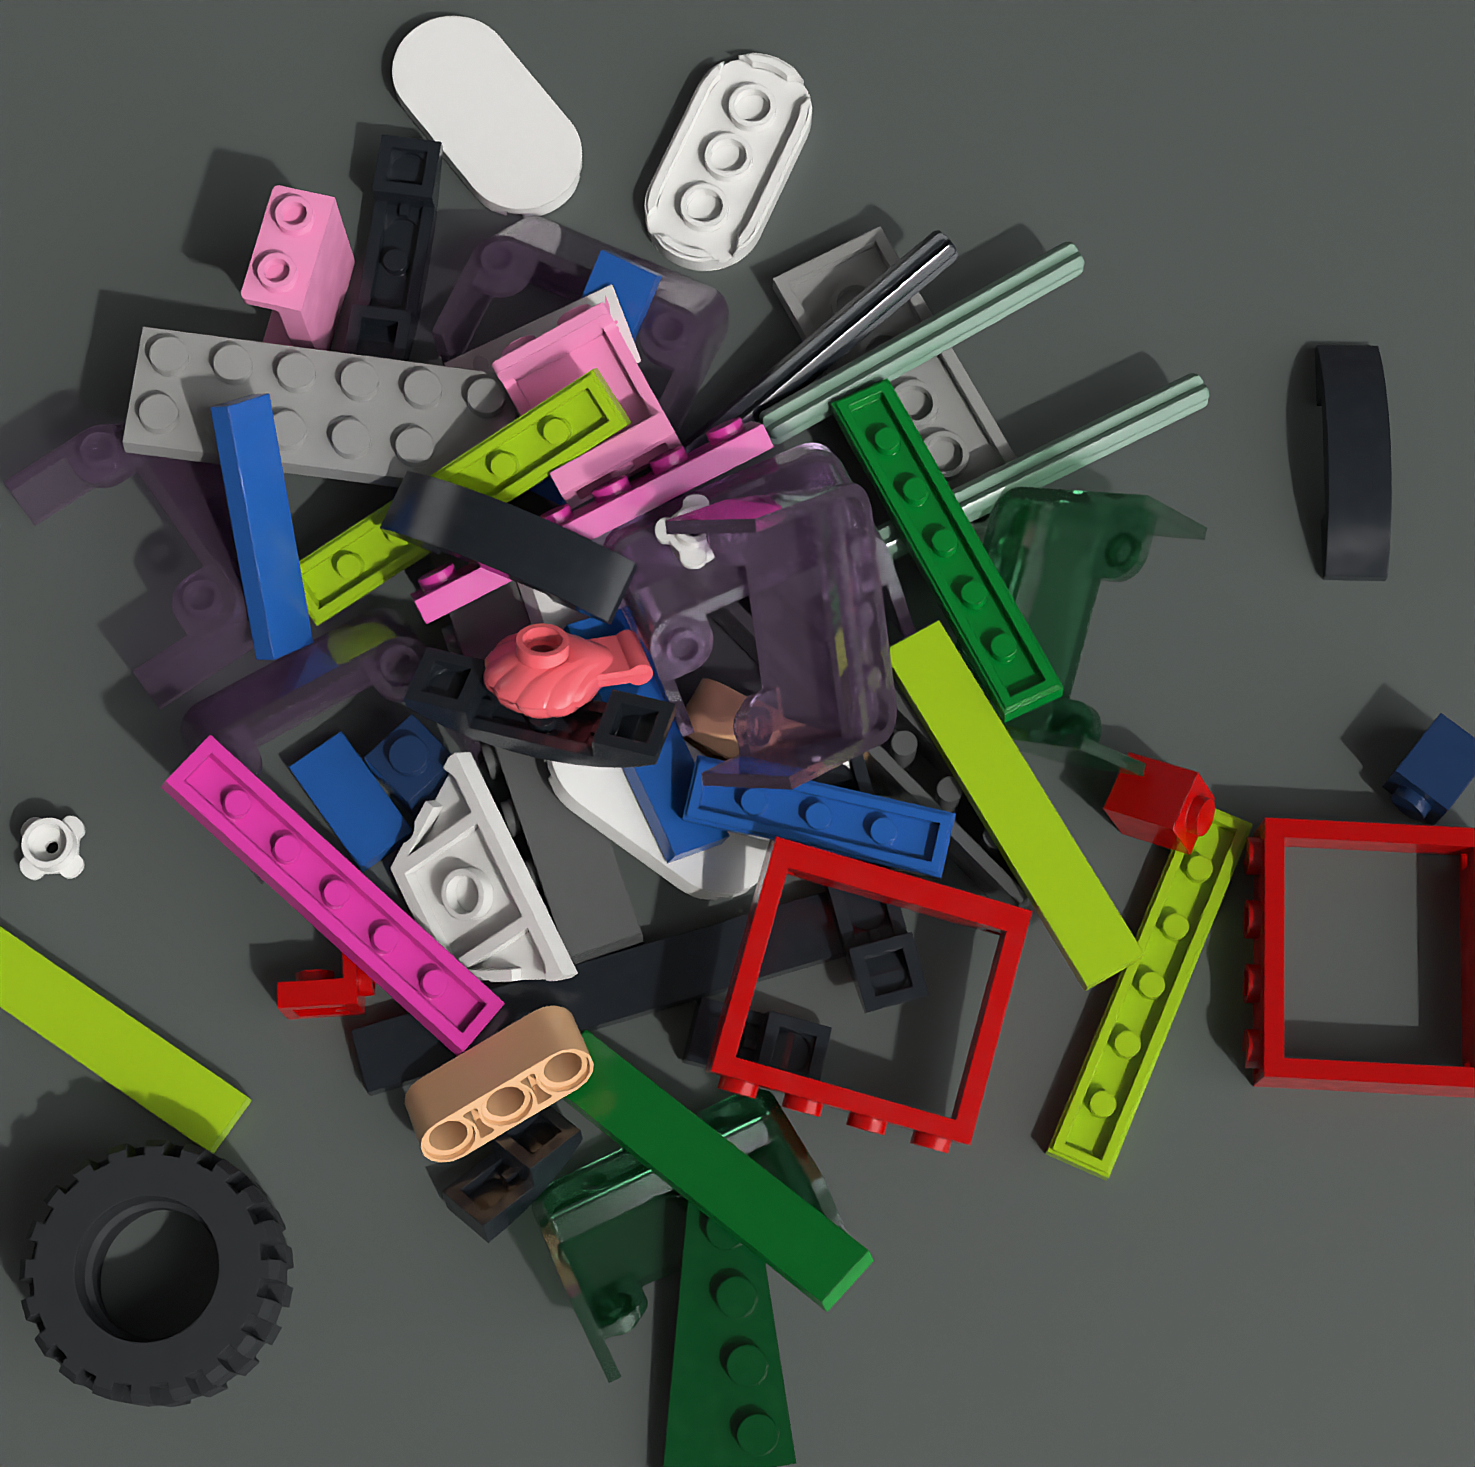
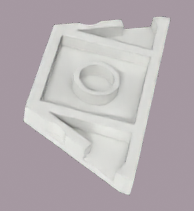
[390,752,578,982]

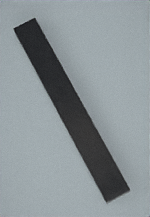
[351,892,845,1096]

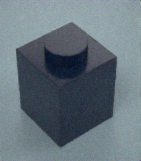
[1382,713,1475,826]
[364,714,452,819]

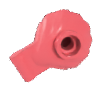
[483,623,653,719]

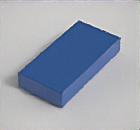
[289,731,413,872]

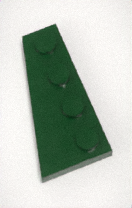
[663,1201,797,1467]

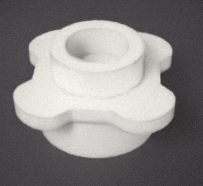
[655,494,734,569]
[20,816,85,880]

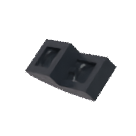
[682,997,832,1081]
[442,1106,583,1243]

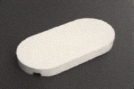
[392,16,582,218]
[644,53,812,271]
[544,740,770,900]

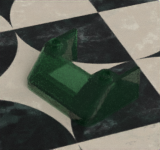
[955,487,1207,776]
[532,1089,847,1383]

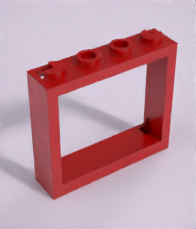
[1242,817,1475,1098]
[705,836,1032,1154]

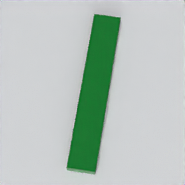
[831,378,1063,723]
[562,1030,874,1312]

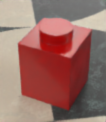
[1103,752,1215,855]

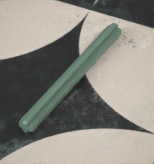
[759,242,1085,444]
[871,373,1210,562]

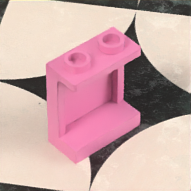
[241,185,355,351]
[491,302,682,509]

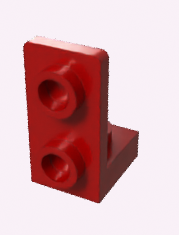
[277,952,376,1020]

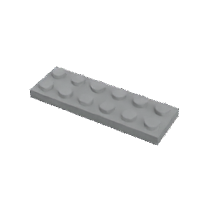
[773,226,1060,569]
[122,327,517,487]

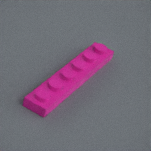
[410,417,774,624]
[161,735,505,1056]

